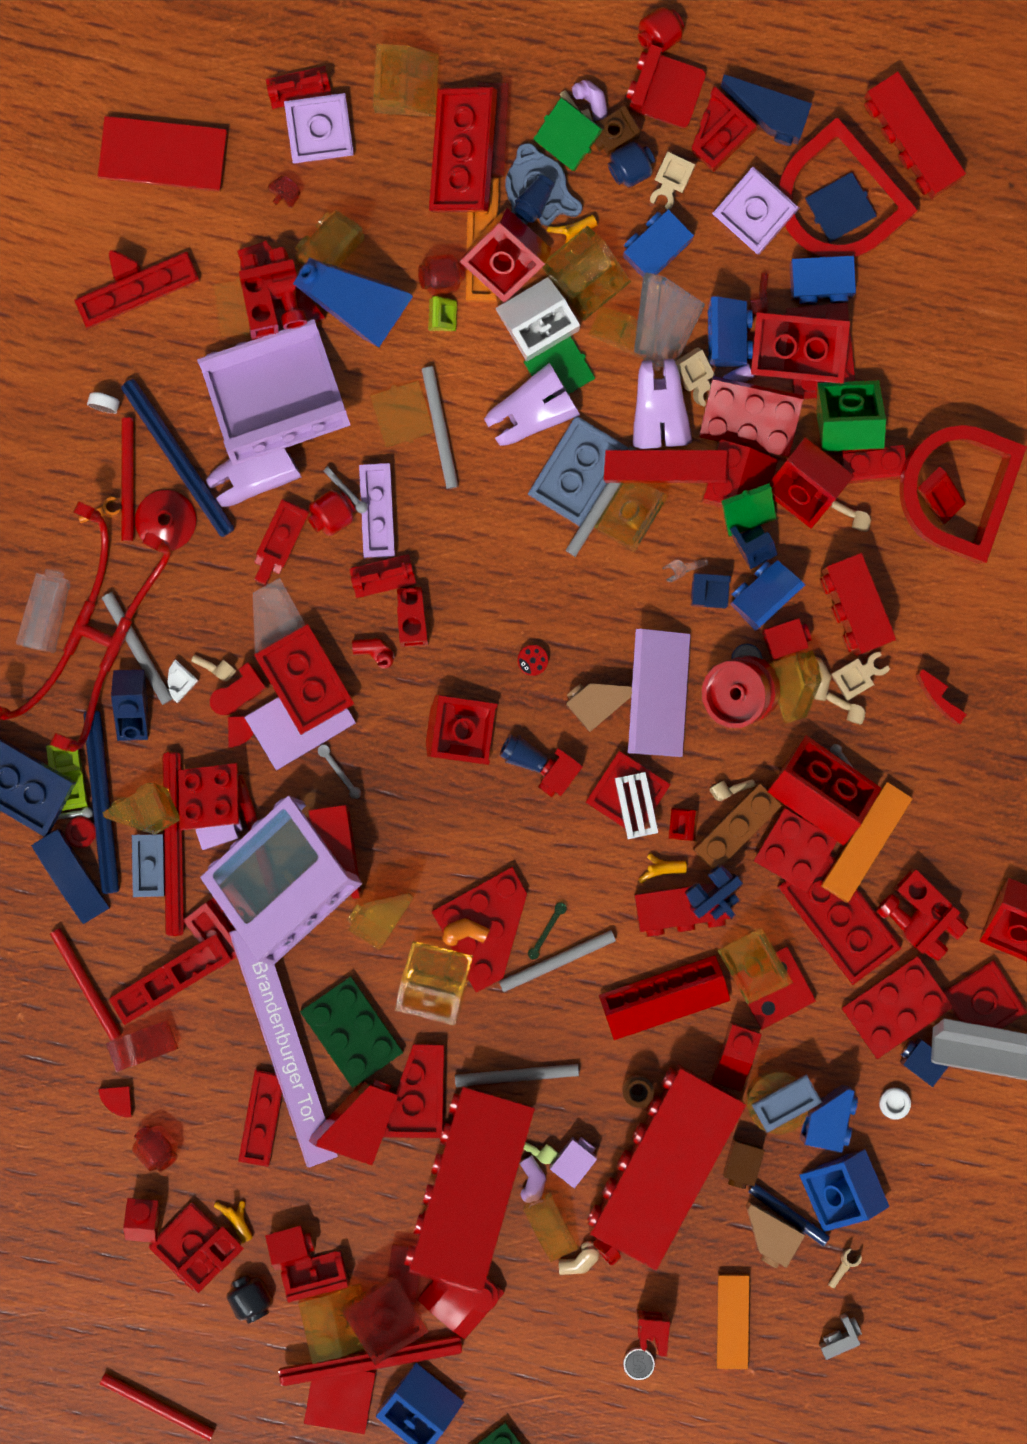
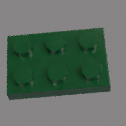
[300,976,404,1088]

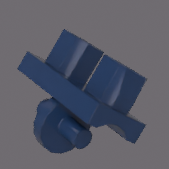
[684,864,743,920]

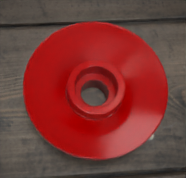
[135,490,197,551]

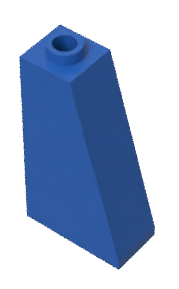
[293,258,413,347]

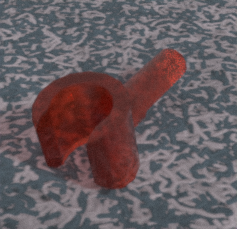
[750,273,769,317]

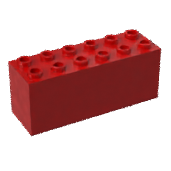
[587,1064,747,1271]
[404,1087,535,1294]

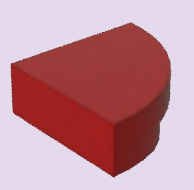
[228,716,254,748]
[98,1086,133,1117]
[593,1239,622,1266]

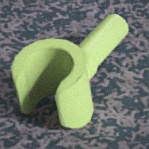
[523,1142,559,1164]

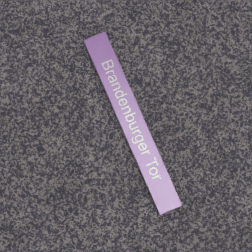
[229,930,338,1167]

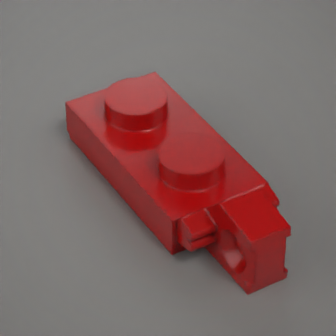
[254,499,310,586]

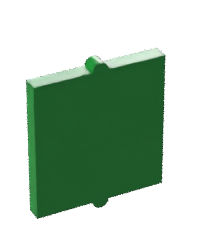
[533,97,603,171]
[523,336,595,402]
[721,483,776,537]

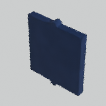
[805,172,877,243]

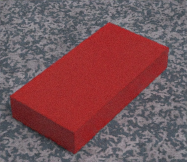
[917,467,965,525]

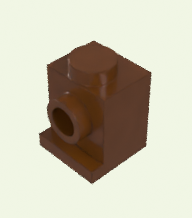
[594,105,640,156]

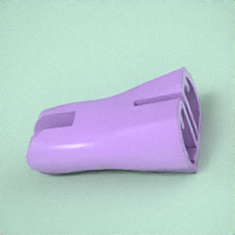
[633,359,693,449]
[484,363,580,446]
[206,448,302,507]

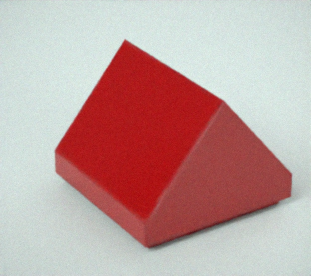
[108,250,141,281]
[668,808,699,841]

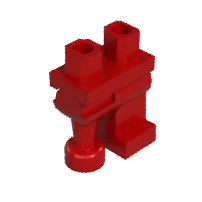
[238,247,307,340]
[875,868,968,961]

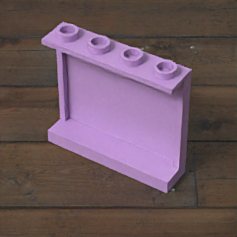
[197,319,350,466]

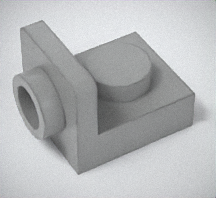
[819,1313,862,1360]

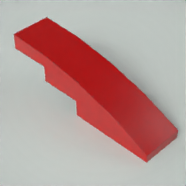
[108,934,231,1026]

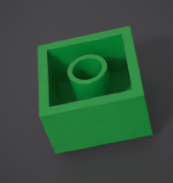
[816,380,886,451]

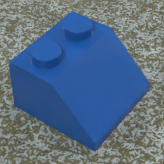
[708,297,753,367]
[730,560,805,631]
[799,1149,890,1232]

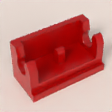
[280,1250,350,1303]
[636,1310,670,1357]

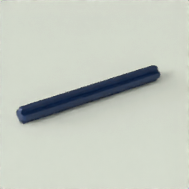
[121,379,234,537]
[83,710,119,894]

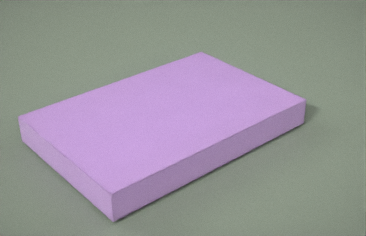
[245,697,356,771]

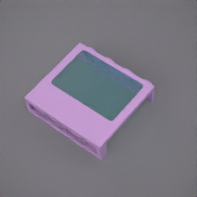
[200,795,362,965]

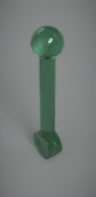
[527,902,567,960]

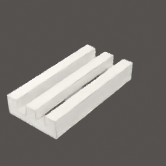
[615,772,658,839]

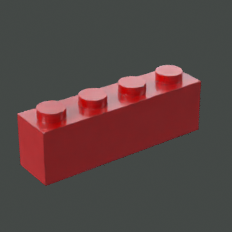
[864,71,966,200]

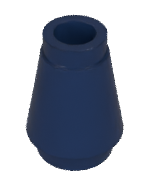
[514,175,555,223]
[499,734,547,773]

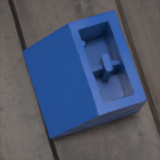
[800,1084,858,1152]
[376,1362,464,1444]

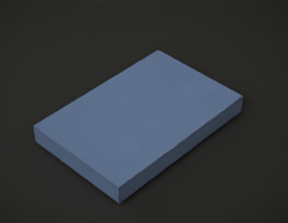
[528,416,628,527]

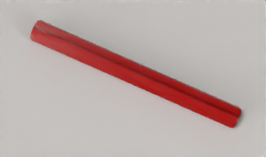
[162,752,184,936]
[278,1335,462,1386]

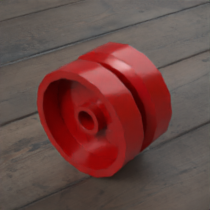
[702,655,780,728]

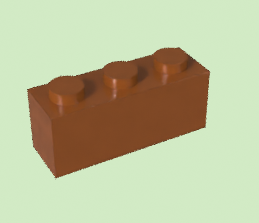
[693,784,782,869]

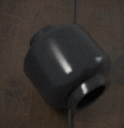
[226,1274,272,1324]

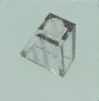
[634,272,705,371]
[16,569,70,654]

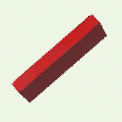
[238,1069,282,1167]

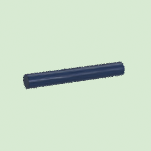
[748,1183,830,1246]

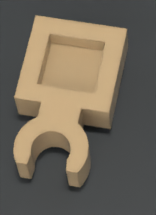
[650,152,696,210]
[675,347,715,407]
[831,652,890,701]

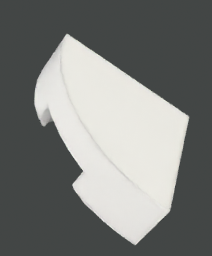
[168,660,199,703]

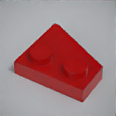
[692,87,757,172]

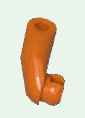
[442,918,490,946]

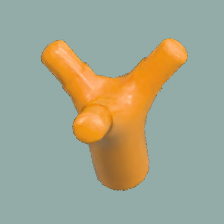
[547,215,597,251]
[638,853,687,883]
[214,1201,253,1243]

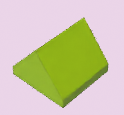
[428,296,457,331]

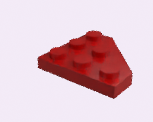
[432,867,527,993]

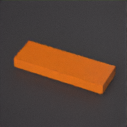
[716,1274,749,1369]

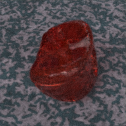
[268,176,301,208]

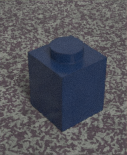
[900,1038,949,1087]

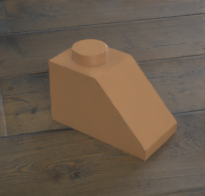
[566,683,632,733]
[746,1201,805,1268]

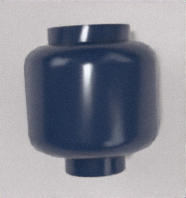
[607,141,655,188]

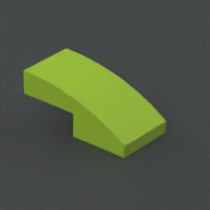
[46,745,88,811]

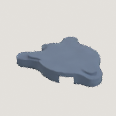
[505,143,582,226]

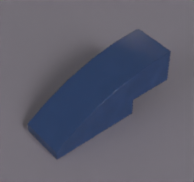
[31,829,110,924]

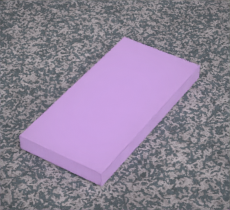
[628,629,690,757]

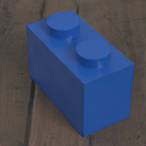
[623,209,694,283]
[790,256,856,305]

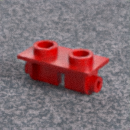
[265,66,332,110]
[349,554,416,599]

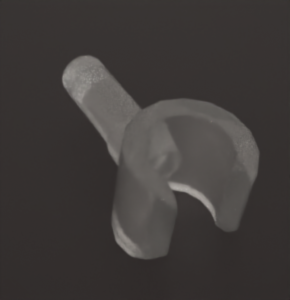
[663,559,708,582]

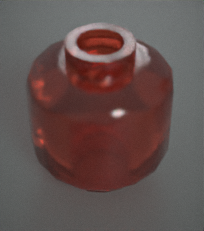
[418,253,466,295]
[132,1125,178,1172]

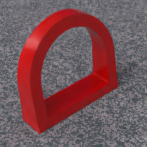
[779,117,919,257]
[899,425,1027,564]

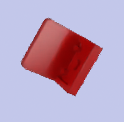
[626,44,706,128]

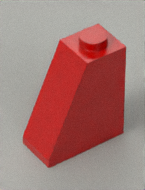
[309,1079,398,1166]

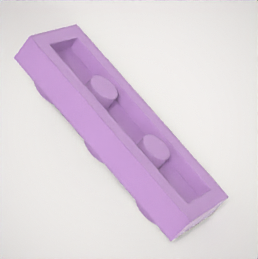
[359,463,395,558]

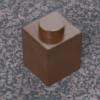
[723,1139,765,1189]

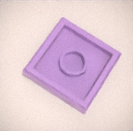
[284,93,354,164]
[712,167,800,255]

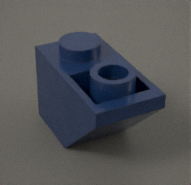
[111,670,148,741]

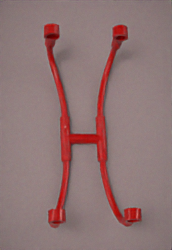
[0,501,171,752]

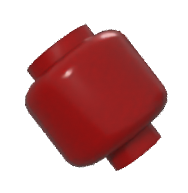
[637,7,684,53]
[308,490,355,536]

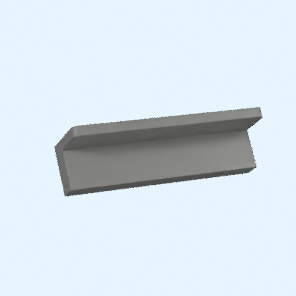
[931,1019,1027,1080]

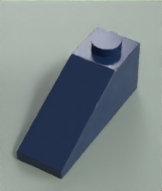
[720,74,812,146]

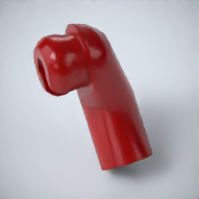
[352,638,395,669]

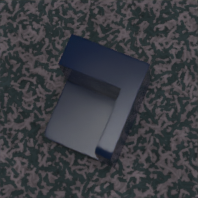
[730,525,778,569]
[691,574,731,609]

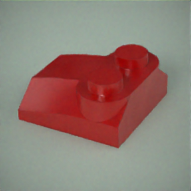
[426,695,498,765]
[418,1276,505,1339]

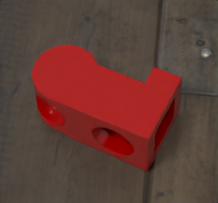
[397,587,428,647]
[209,662,268,715]

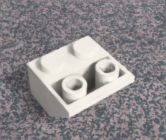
[495,277,580,362]

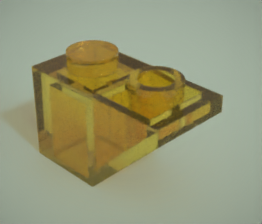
[102,783,179,835]

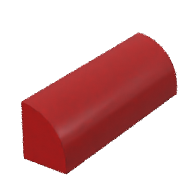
[598,955,731,1041]

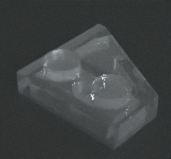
[253,578,306,654]

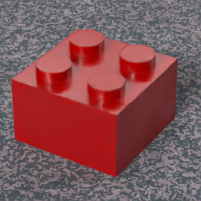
[769,437,854,529]

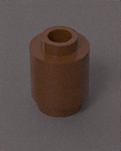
[622,1074,654,1108]

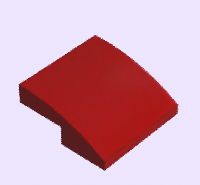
[183,880,261,969]

